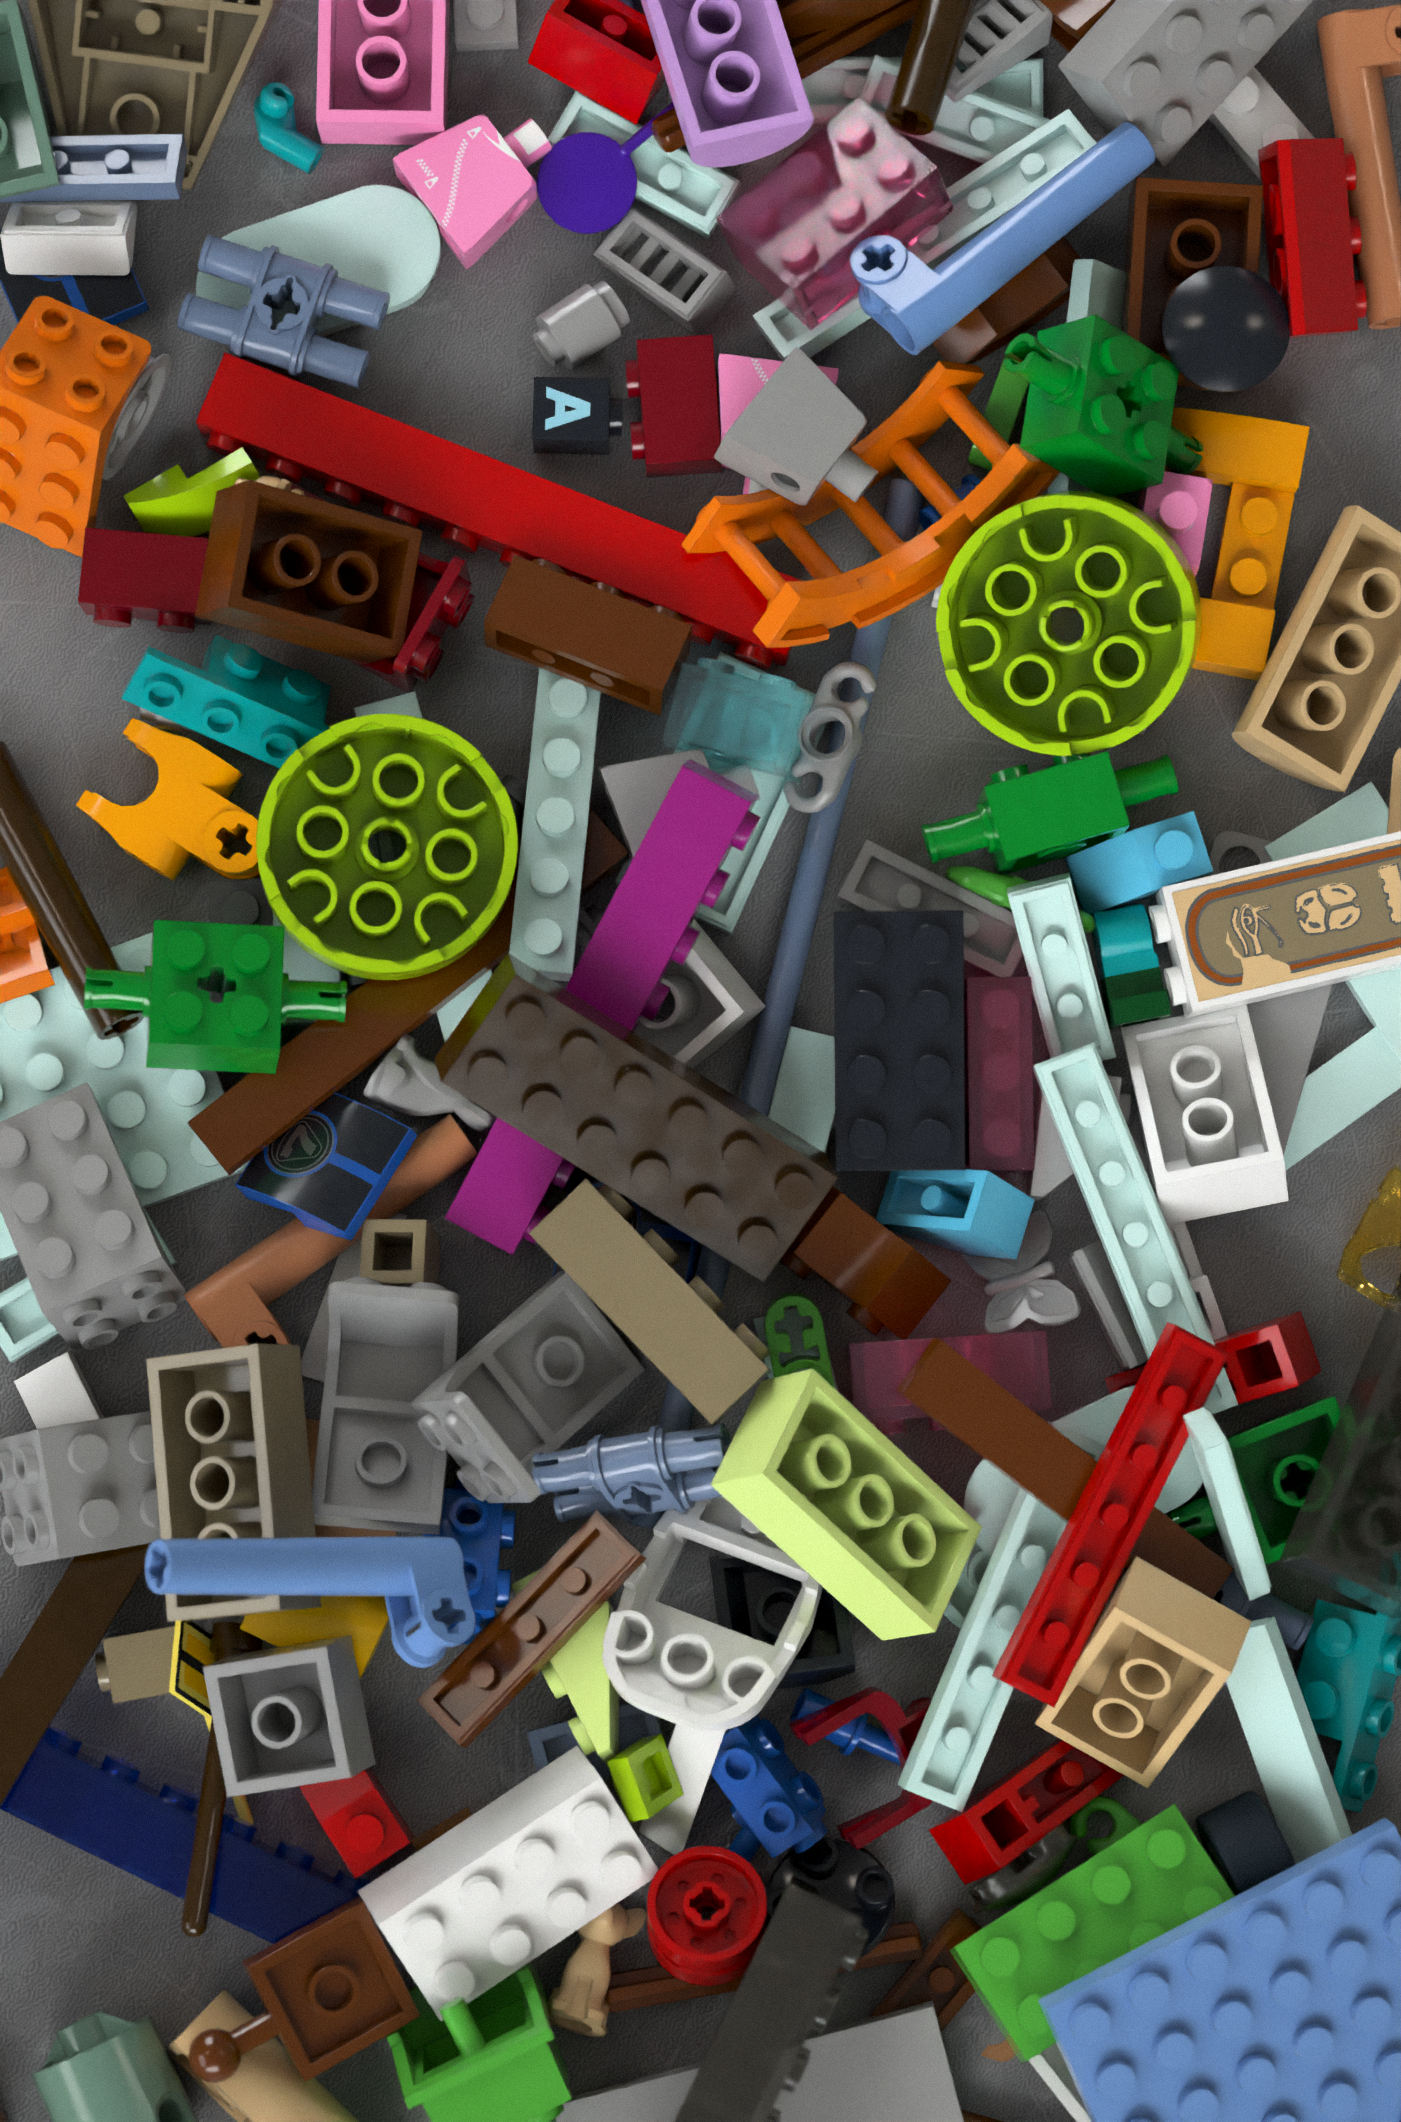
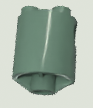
[31,2009,199,2122]

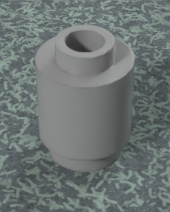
[533,281,630,370]

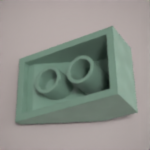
[0,0,60,199]

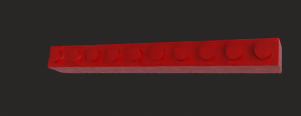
[196,353,802,669]

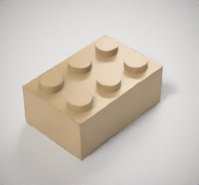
[1035,1556,1252,1788]

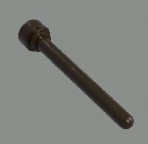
[181,1622,263,1938]

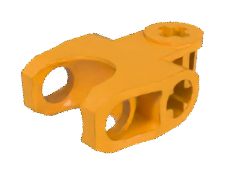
[76,717,260,882]

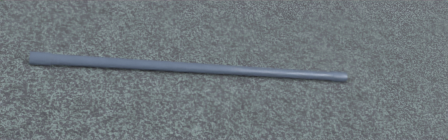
[629,478,926,1529]

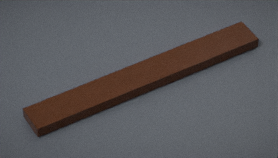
[187,807,630,1176]

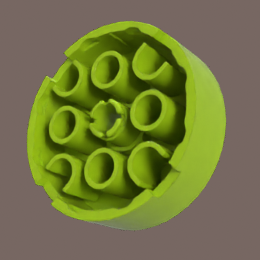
[936,491,1201,756]
[256,714,518,980]

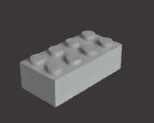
[1058,0,1313,167]

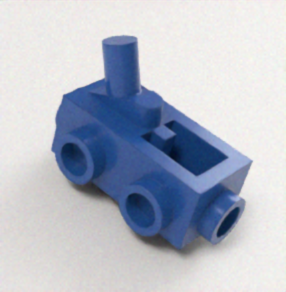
[423,1480,516,1644]
[710,1715,828,1863]

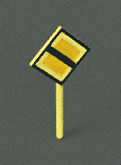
[169,1620,254,1828]

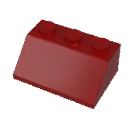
[1258,138,1367,338]

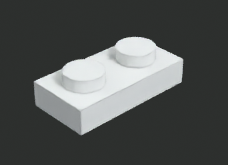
[1208,67,1315,179]

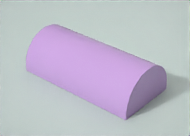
[641,0,814,167]

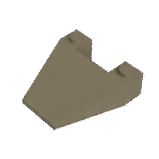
[28,0,282,190]

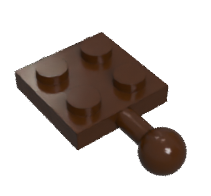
[188,1897,421,2083]

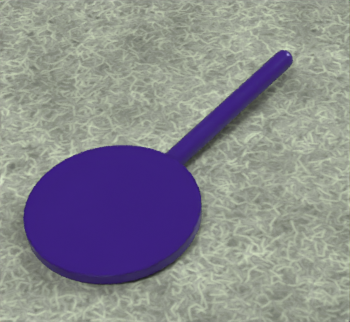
[537,102,674,234]

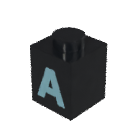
[532,377,623,455]

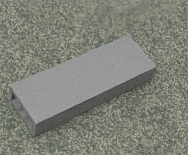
[549,2001,964,2122]

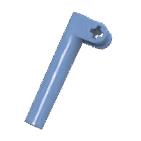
[850,122,1155,355]
[145,1537,475,1668]

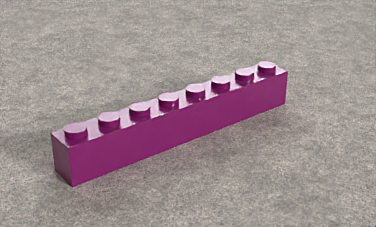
[445,759,761,1255]

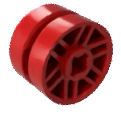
[647,1846,767,1986]

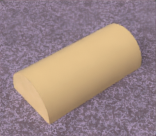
[1232,505,1401,792]
[166,1988,359,2122]

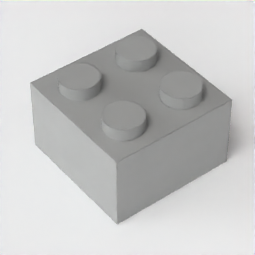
[203,1635,375,1798]

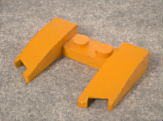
[1164,407,1310,681]

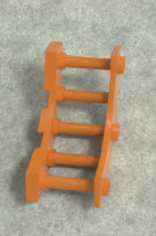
[681,360,1060,648]

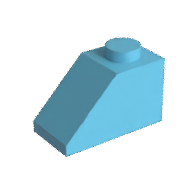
[1065,811,1214,914]
[876,1169,1034,1259]

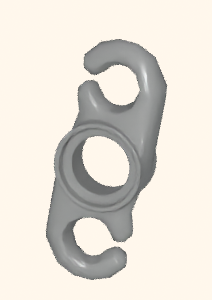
[783,661,877,813]

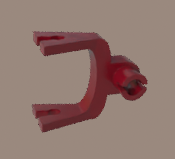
[789,1687,932,1850]

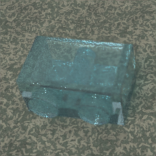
[663,658,807,778]

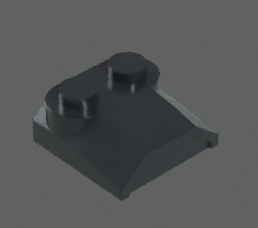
[709,1556,855,1690]

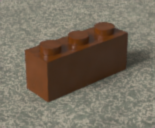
[484,555,692,716]

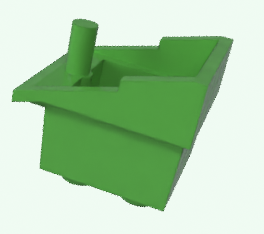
[386,1961,572,2122]

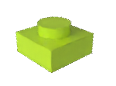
[607,1734,684,1822]

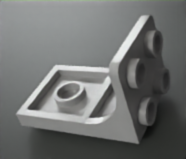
[0,1082,187,1350]
[410,1271,645,1503]
[312,1277,459,1535]
[0,1411,161,1567]

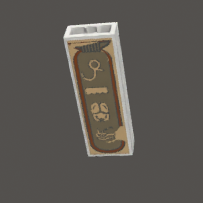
[1149,831,1401,1019]

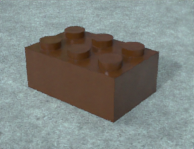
[1121,177,1263,387]
[195,480,422,664]

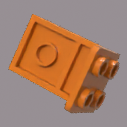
[0,296,151,558]

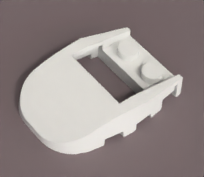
[602,1497,823,1730]

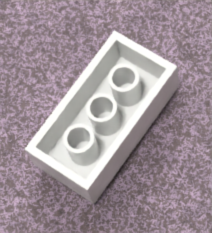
[358,1746,658,2021]

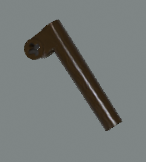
[885,0,977,135]
[0,741,144,1040]

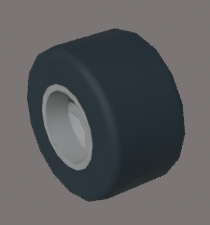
[1196,1791,1296,1896]

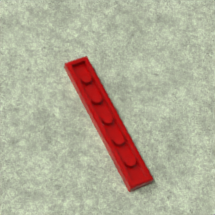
[992,1322,1229,1708]

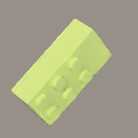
[710,1369,982,1641]

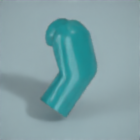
[253,82,325,174]

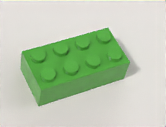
[950,1804,1235,2063]

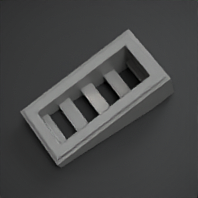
[945,0,1053,103]
[593,206,735,335]

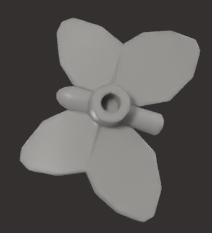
[961,1210,1081,1336]

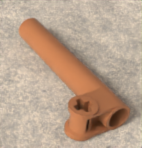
[1316,4,1401,329]
[184,1114,478,1348]

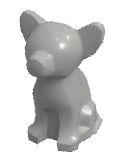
[363,1034,497,1140]

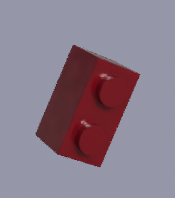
[625,334,722,478]
[78,527,212,633]

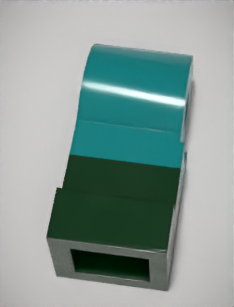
[1091,903,1172,1030]

